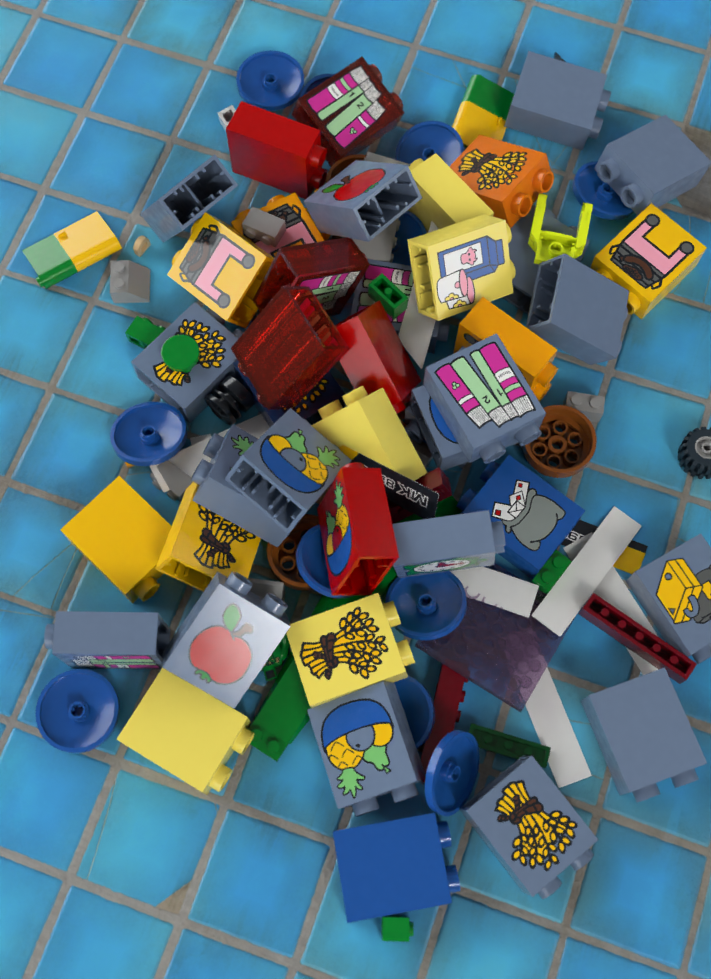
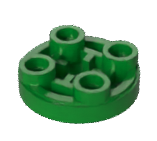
[161,334,200,373]

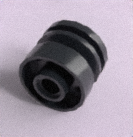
[204,375,255,426]

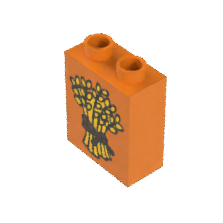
[449,135,554,229]

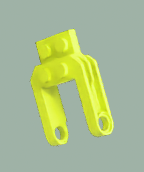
[528,193,593,264]

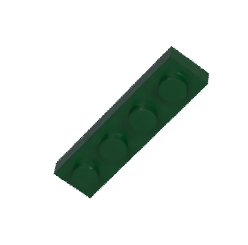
[468,723,551,768]

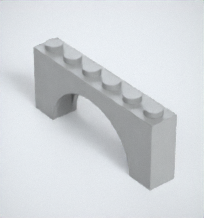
[343,152,409,263]

